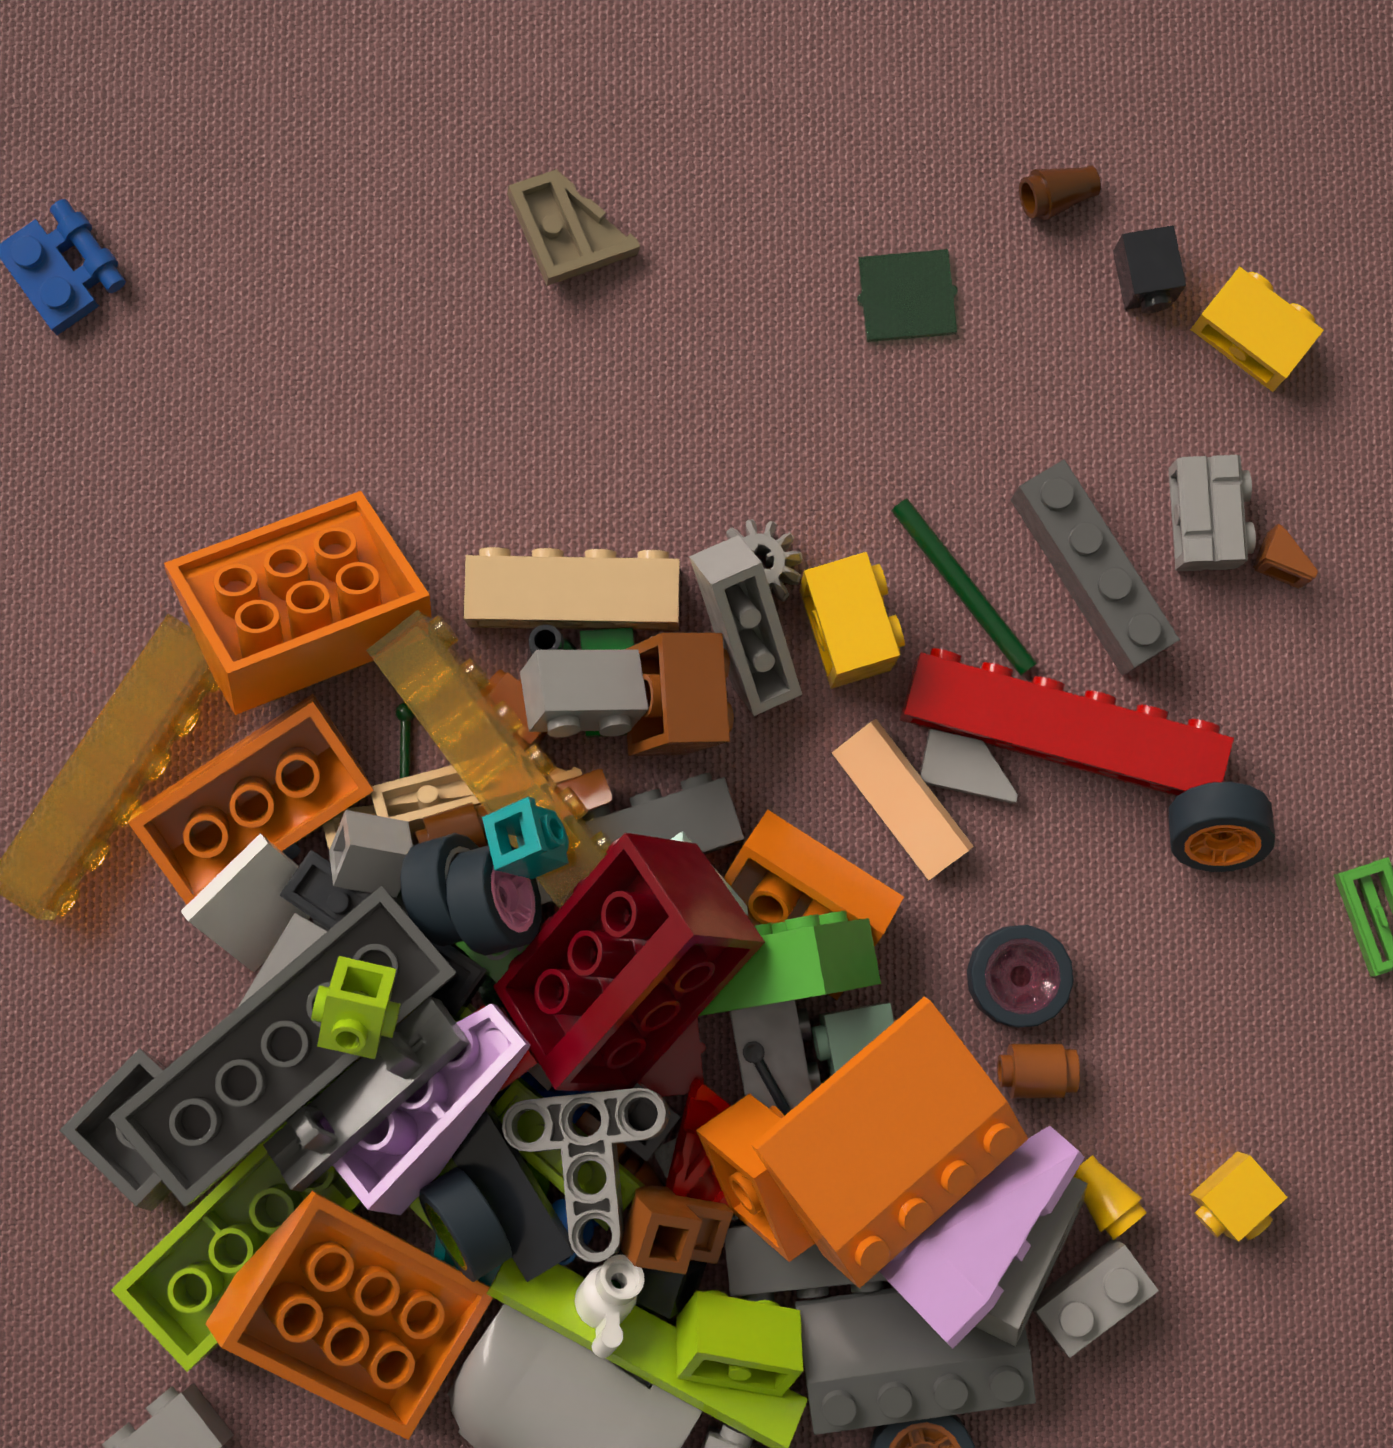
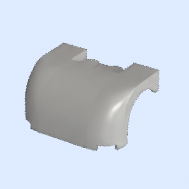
[447,1265,703,1448]

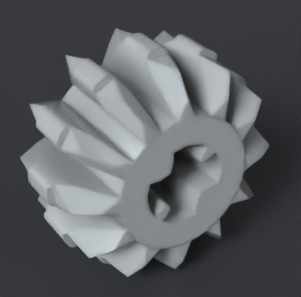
[726,519,803,602]

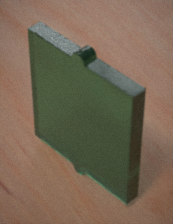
[857,249,958,342]

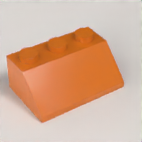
[724,809,904,1000]

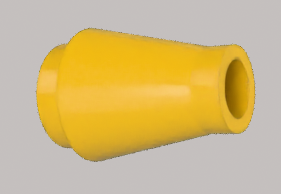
[1073,1155,1147,1240]

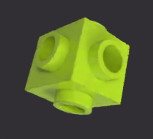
[311,956,401,1059]

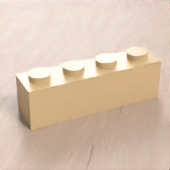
[464,547,680,631]

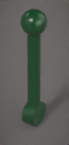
[395,702,417,779]

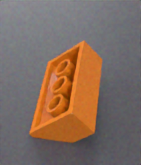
[128,694,374,905]

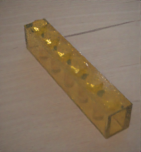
[366,610,613,909]
[0,613,219,921]

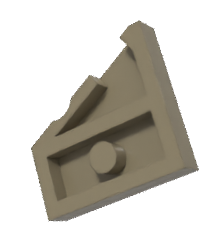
[507,169,640,286]

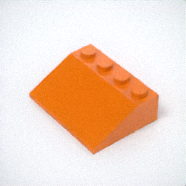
[164,491,433,715]
[751,996,1028,1289]
[205,1190,493,1440]

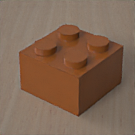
[625,633,734,756]

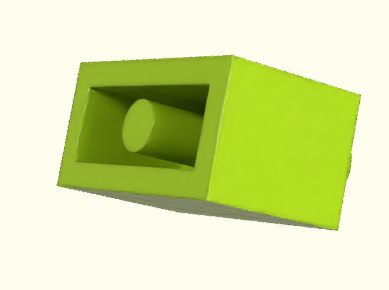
[677,1290,803,1397]

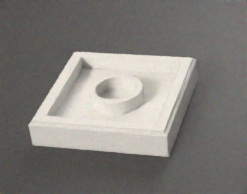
[181,833,310,972]

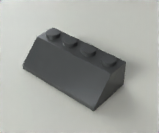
[795,1288,1036,1435]

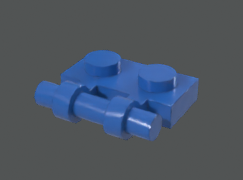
[0,199,126,335]

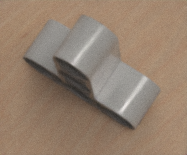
[502,1088,670,1262]

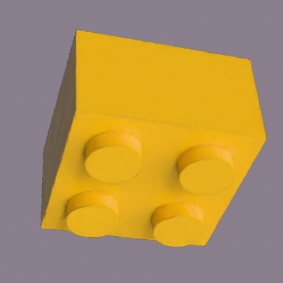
[799,552,905,689]

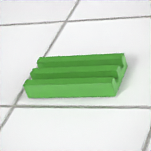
[1334,857,1393,976]

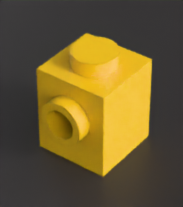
[1189,1151,1288,1242]

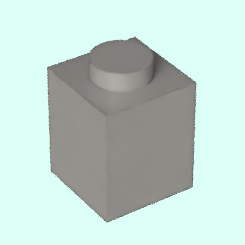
[329,810,415,898]

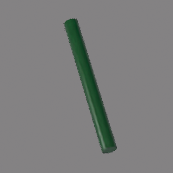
[891,498,1037,676]

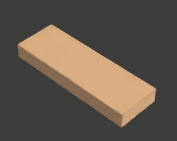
[832,719,974,880]

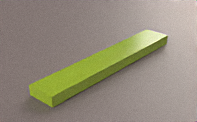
[487,1257,808,1448]

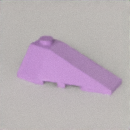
[320,1003,531,1215]
[879,1126,1085,1349]

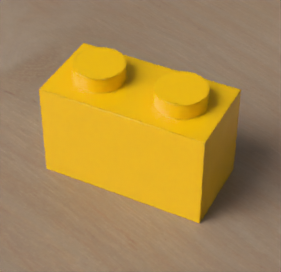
[1190,266,1324,392]

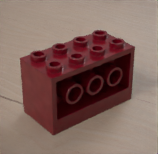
[493,832,765,1091]

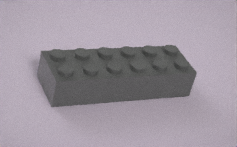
[109,886,456,1207]

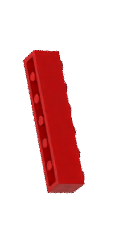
[900,648,1234,796]

